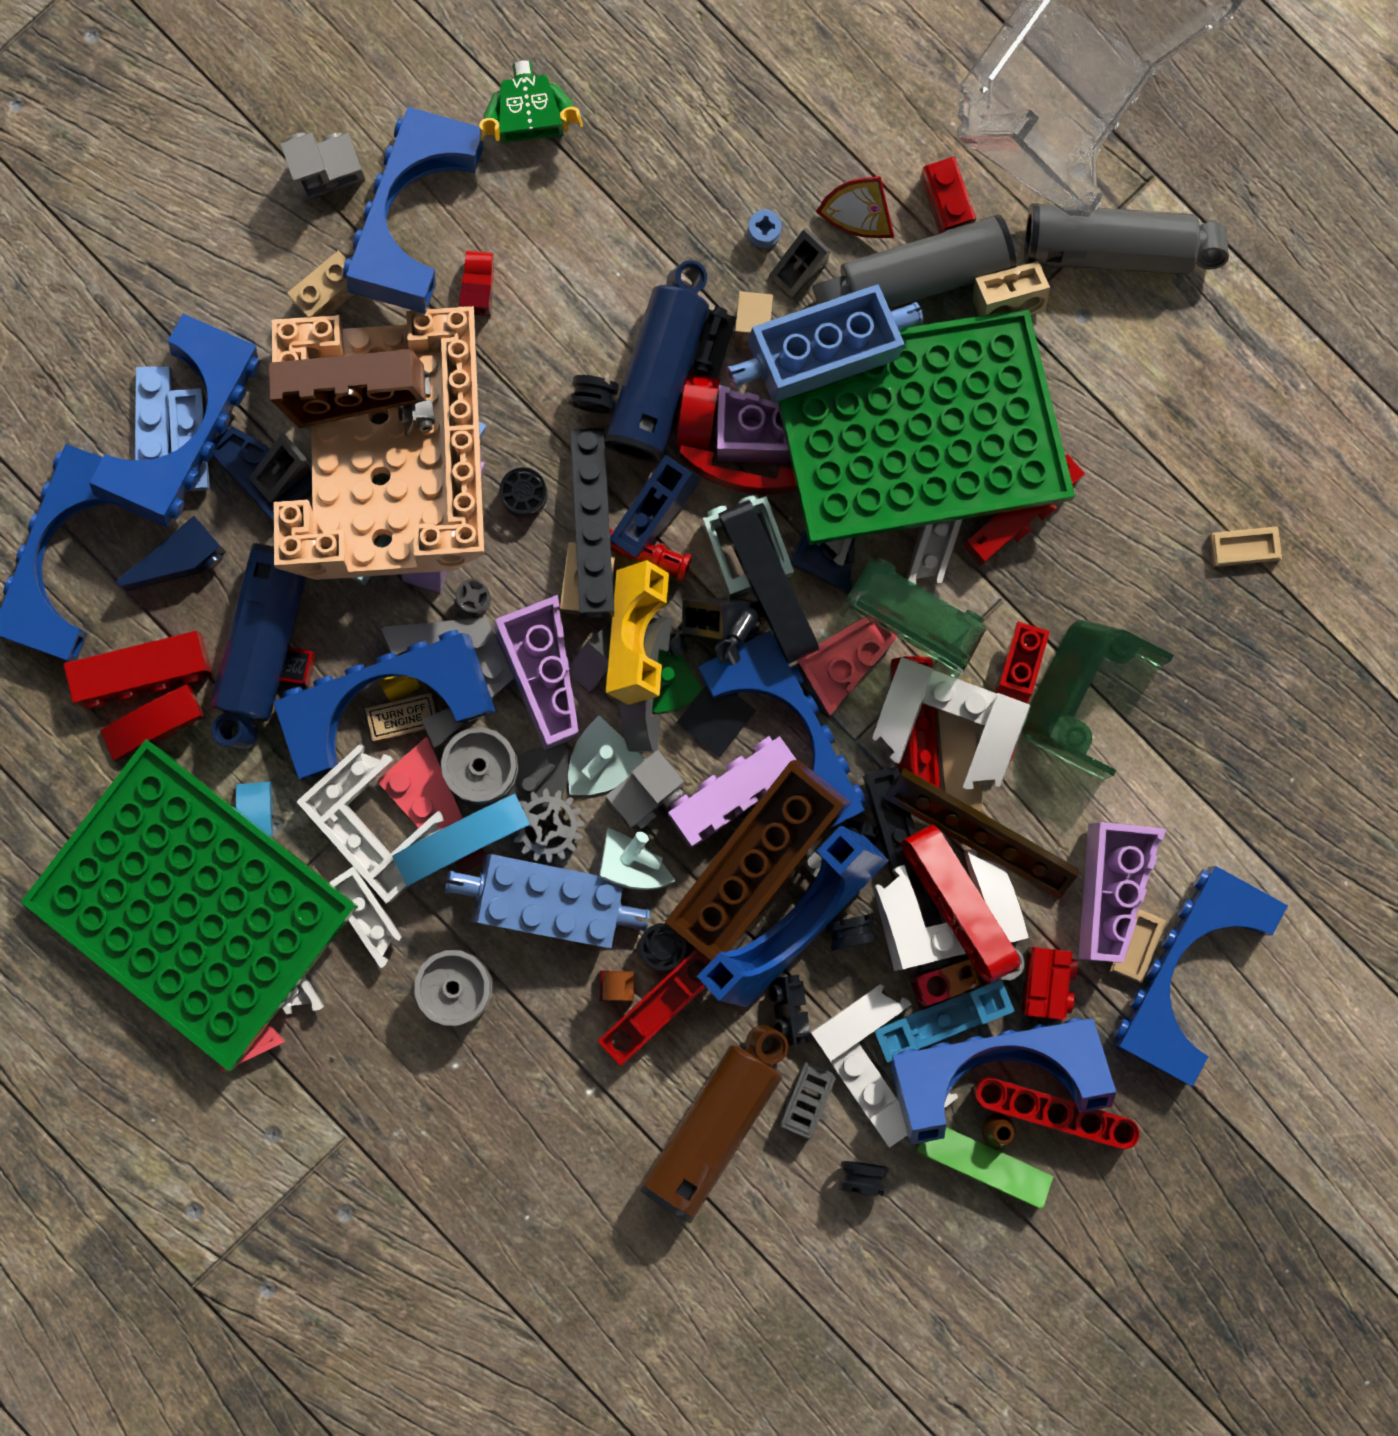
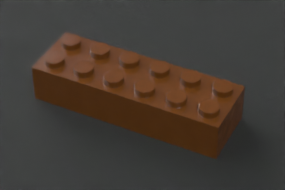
[665,759,852,961]

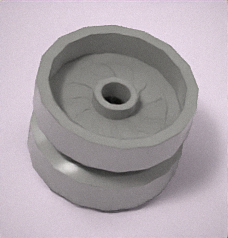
[441,727,519,805]
[414,950,493,1026]

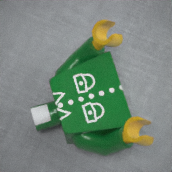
[479,60,583,144]

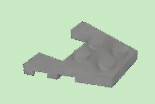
[381,617,514,750]

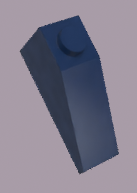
[610,455,701,558]
[116,516,226,591]

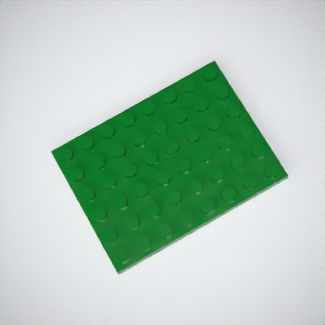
[778,308,1075,545]
[21,739,358,1072]

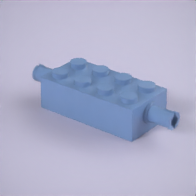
[726,284,923,403]
[445,854,650,948]

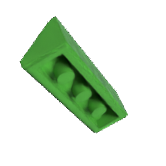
[915,1127,1054,1209]

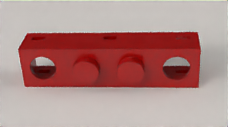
[963,454,1085,566]
[598,949,711,1066]

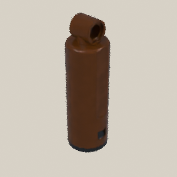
[639,1025,788,1223]

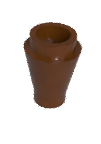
[982,1114,1016,1148]

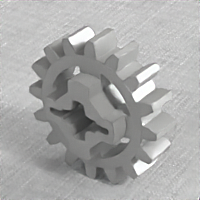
[513,788,584,862]

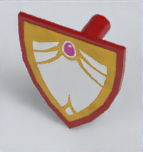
[816,176,894,238]

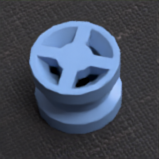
[748,209,782,249]

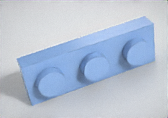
[135,367,172,460]
[168,388,210,491]

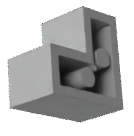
[280,133,365,201]
[605,750,684,829]

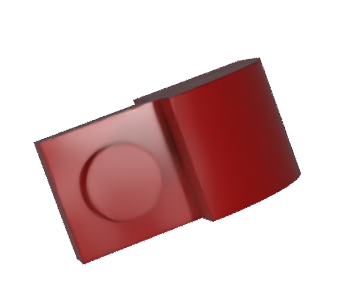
[675,374,721,451]

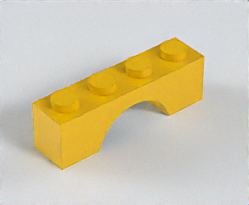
[606,560,669,705]

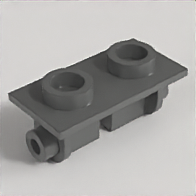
[398,369,435,437]

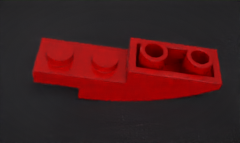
[994,621,1050,763]

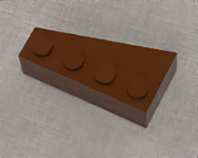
[269,349,426,428]

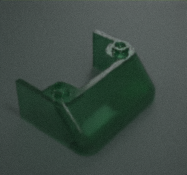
[838,558,987,679]
[1021,620,1174,780]

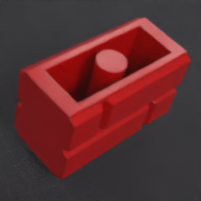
[920,157,977,234]
[1021,947,1078,1020]

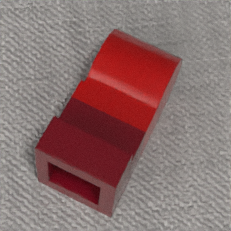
[459,250,494,317]

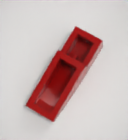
[100,684,205,761]

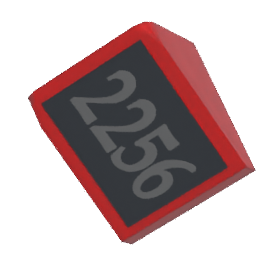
[280,648,316,687]

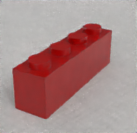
[64,630,212,710]

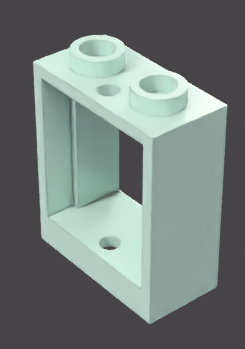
[702,495,794,598]

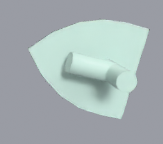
[568,715,646,795]
[599,828,675,890]

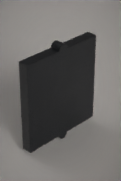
[676,686,756,757]

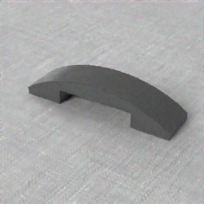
[620,617,672,752]

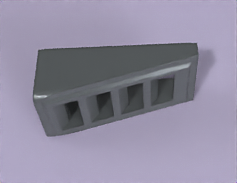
[779,1061,837,1139]

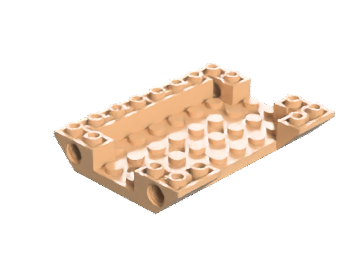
[272,306,485,580]

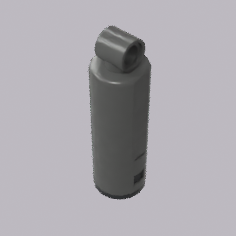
[1024,203,1229,275]
[812,214,1017,309]

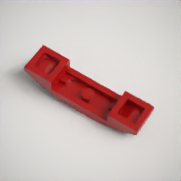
[680,445,797,494]

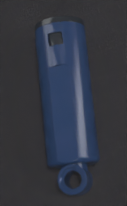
[604,260,709,463]
[210,543,307,751]

